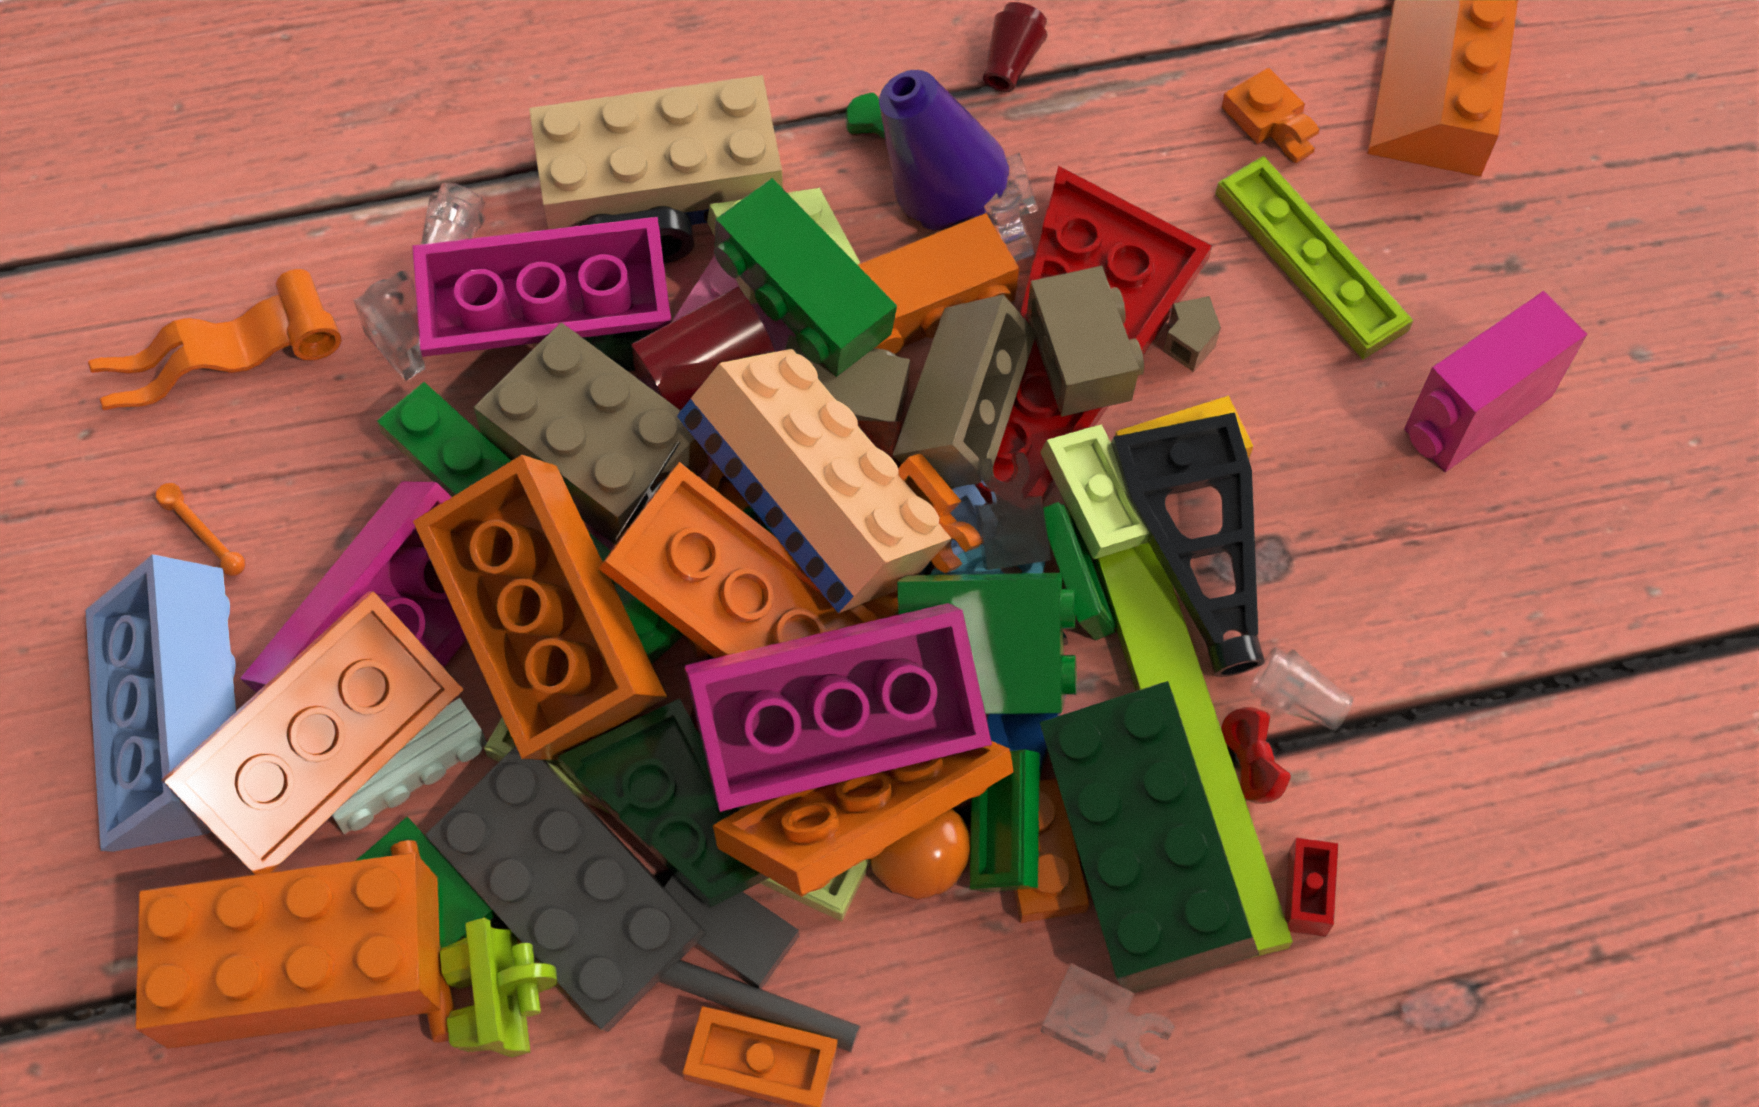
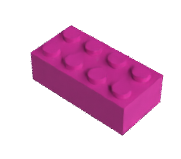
[684,603,992,811]

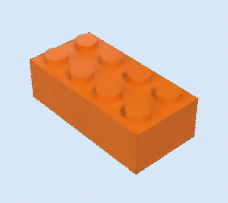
[413,455,667,760]
[135,853,441,1049]

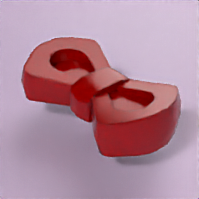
[1221,707,1291,804]

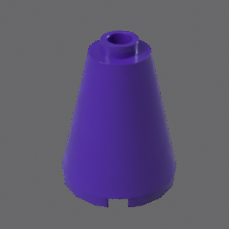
[879,70,1010,230]

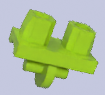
[440,918,558,1058]

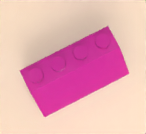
[412,217,671,357]
[240,481,467,693]

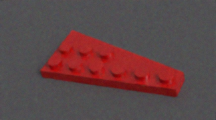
[975,165,1212,525]

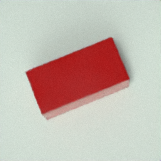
[1284,838,1338,937]

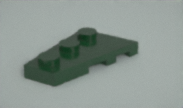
[558,698,768,908]

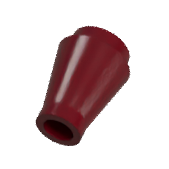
[983,2,1047,92]

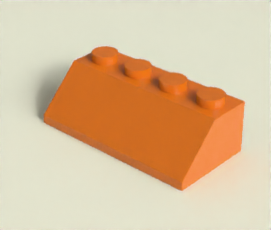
[1367,0,1518,177]

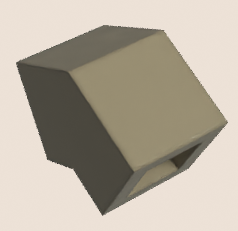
[1163,296,1221,372]

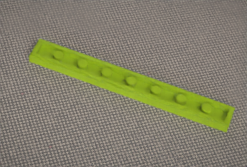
[1093,543,1293,959]

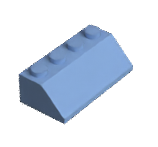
[85,554,236,852]

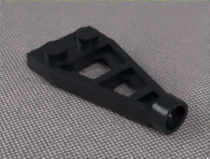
[1111,412,1265,677]

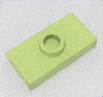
[1040,424,1149,559]

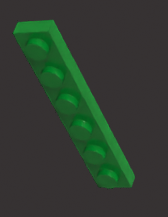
[377,382,684,664]

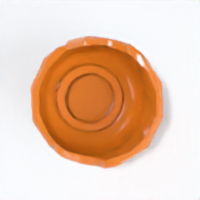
[870,809,971,900]

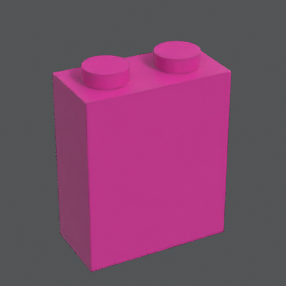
[1404,291,1587,472]

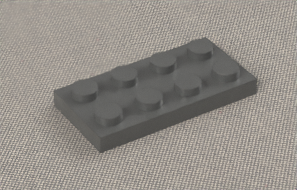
[425,746,707,1032]

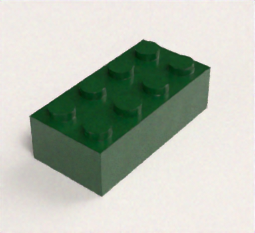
[1039,681,1259,995]

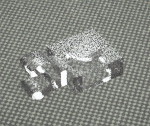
[984,152,1039,261]

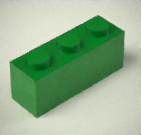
[713,178,897,377]

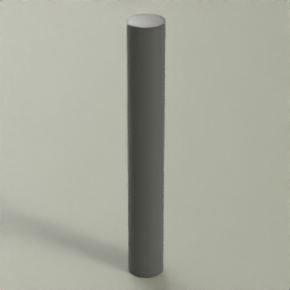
[659,960,861,1052]

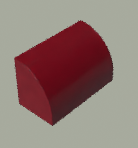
[631,287,775,411]

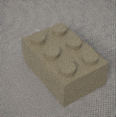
[474,322,709,545]

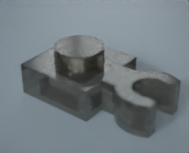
[974,452,1051,570]

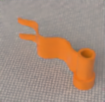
[88,269,342,410]

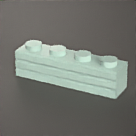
[332,698,487,835]

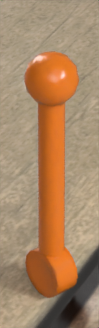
[156,483,245,576]

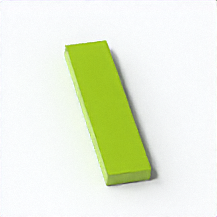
[1215,156,1413,360]

